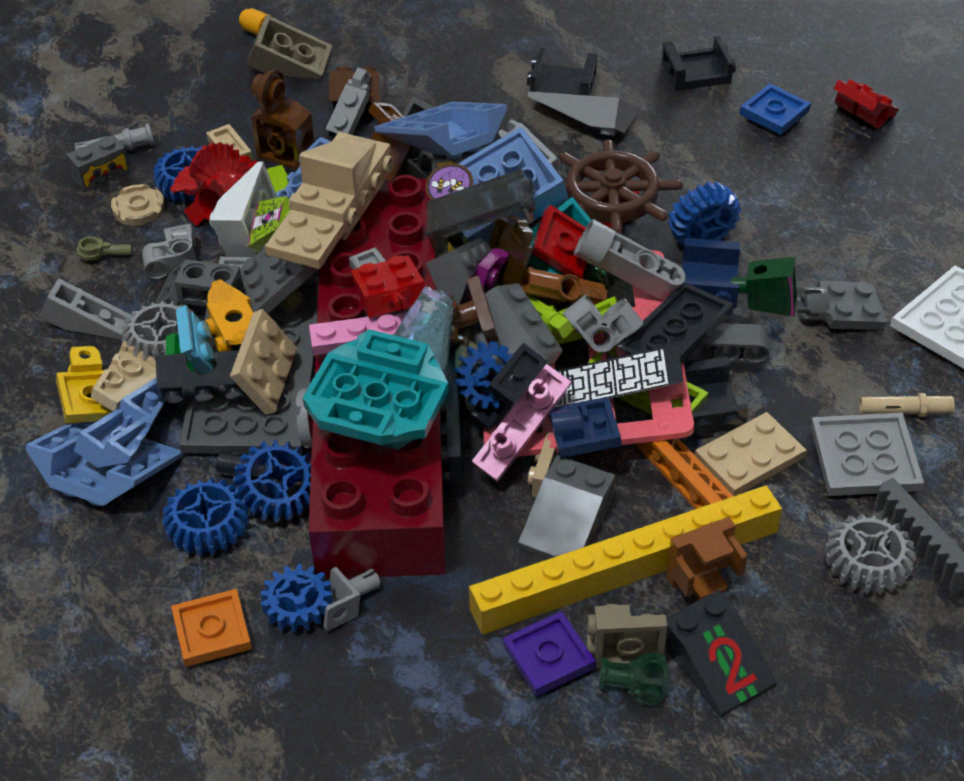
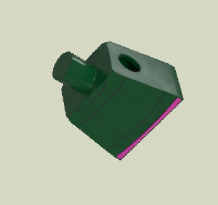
[731,257,798,316]

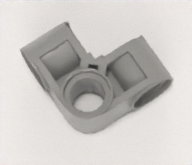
[142,223,197,279]
[563,294,643,352]

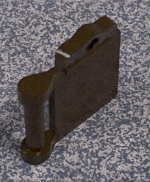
[488,211,533,286]

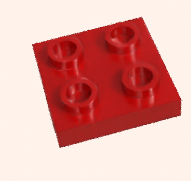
[833,79,899,128]

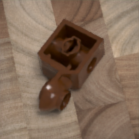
[251,70,315,170]

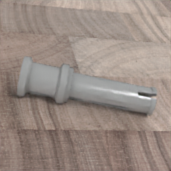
[74,123,155,151]

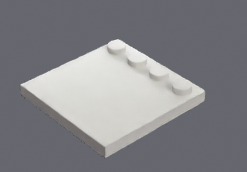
[890,265,964,369]

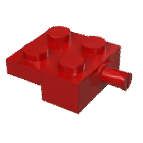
[351,255,428,318]

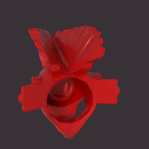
[170,142,269,226]

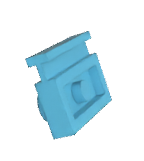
[176,305,214,375]

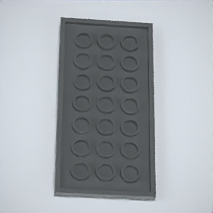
[179,277,319,454]

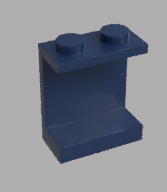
[682,238,741,308]

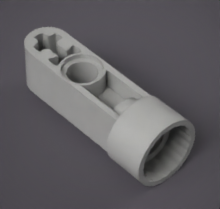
[574,219,685,300]

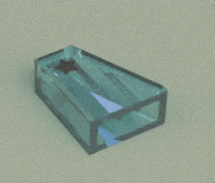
[393,286,453,377]

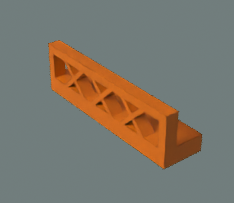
[636,438,733,509]

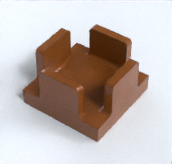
[666,517,747,600]

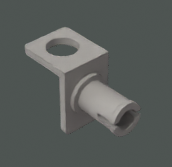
[324,567,380,631]

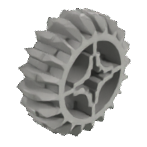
[122,300,193,362]
[825,513,916,596]

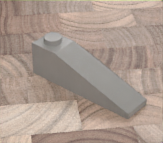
[528,91,639,136]

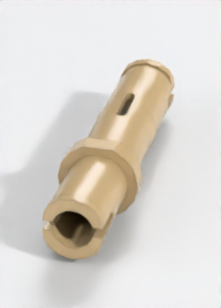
[859,393,955,417]

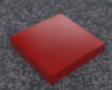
[532,205,587,279]

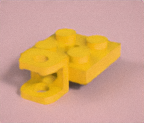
[56,346,113,424]

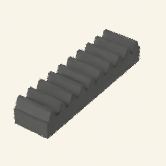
[874,478,964,592]

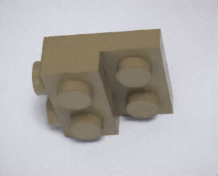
[586,604,667,668]

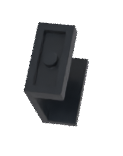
[527,48,598,96]
[469,342,548,433]
[680,357,748,437]

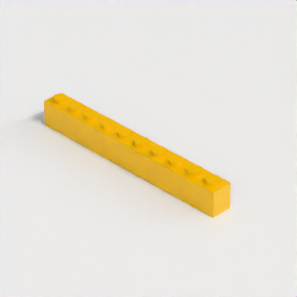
[469,485,782,635]

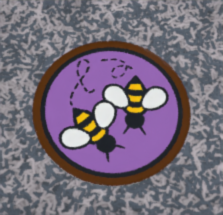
[425,163,473,205]

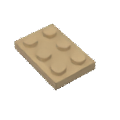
[230,309,297,415]
[695,412,807,496]

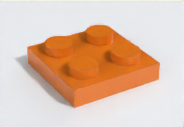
[171,589,252,667]

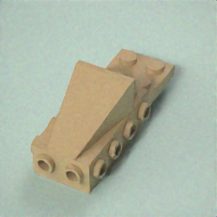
[265,132,394,269]

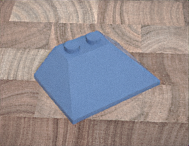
[374,102,507,159]
[26,422,183,506]

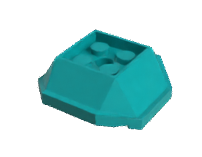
[303,329,449,450]

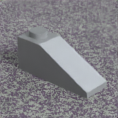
[39,278,132,340]

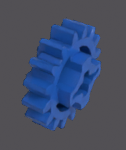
[454,341,513,409]
[260,564,333,632]

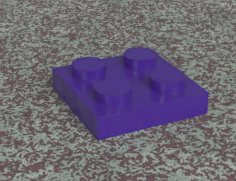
[503,611,596,697]

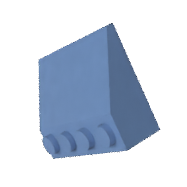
[440,126,569,244]

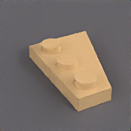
[91,341,156,411]

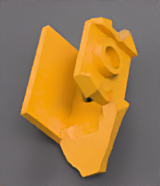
[205,279,253,352]

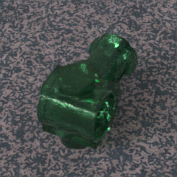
[599,653,669,705]

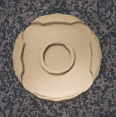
[111,184,165,226]

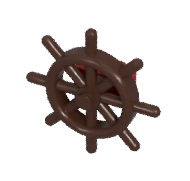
[559,140,683,234]

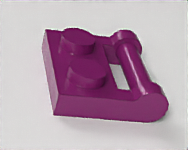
[467,248,509,302]

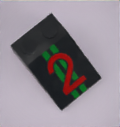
[665,590,777,717]

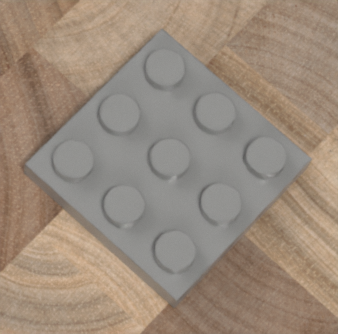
[810,413,924,496]

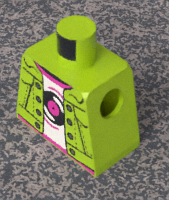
[247,196,290,253]

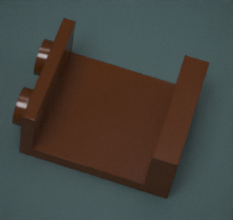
[368,102,414,180]

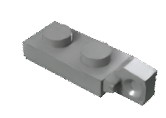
[326,67,372,135]

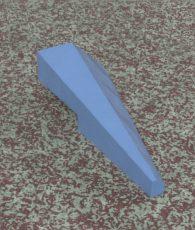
[74,378,165,468]

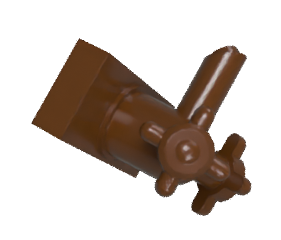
[432,276,499,346]

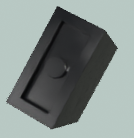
[661,36,736,91]

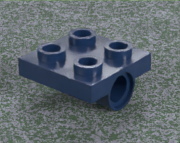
[549,396,622,458]

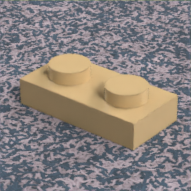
[206,124,253,160]
[528,432,558,497]

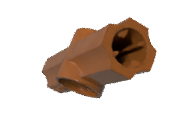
[520,268,607,305]

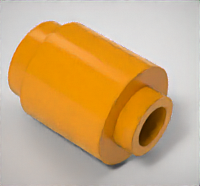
[239,8,272,35]

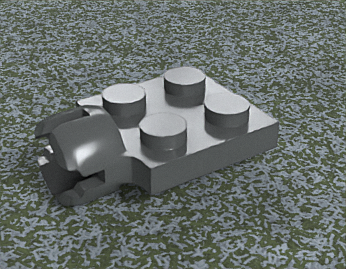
[796,281,887,330]

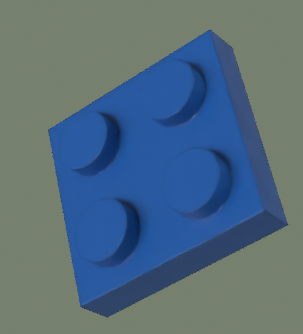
[740,83,811,135]

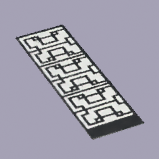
[555,344,684,407]

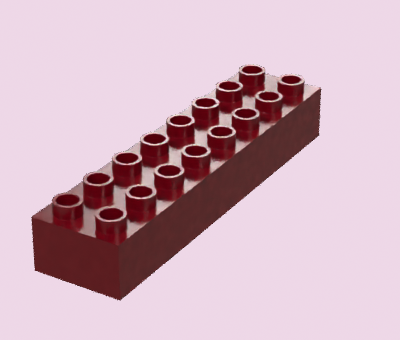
[309,175,446,579]

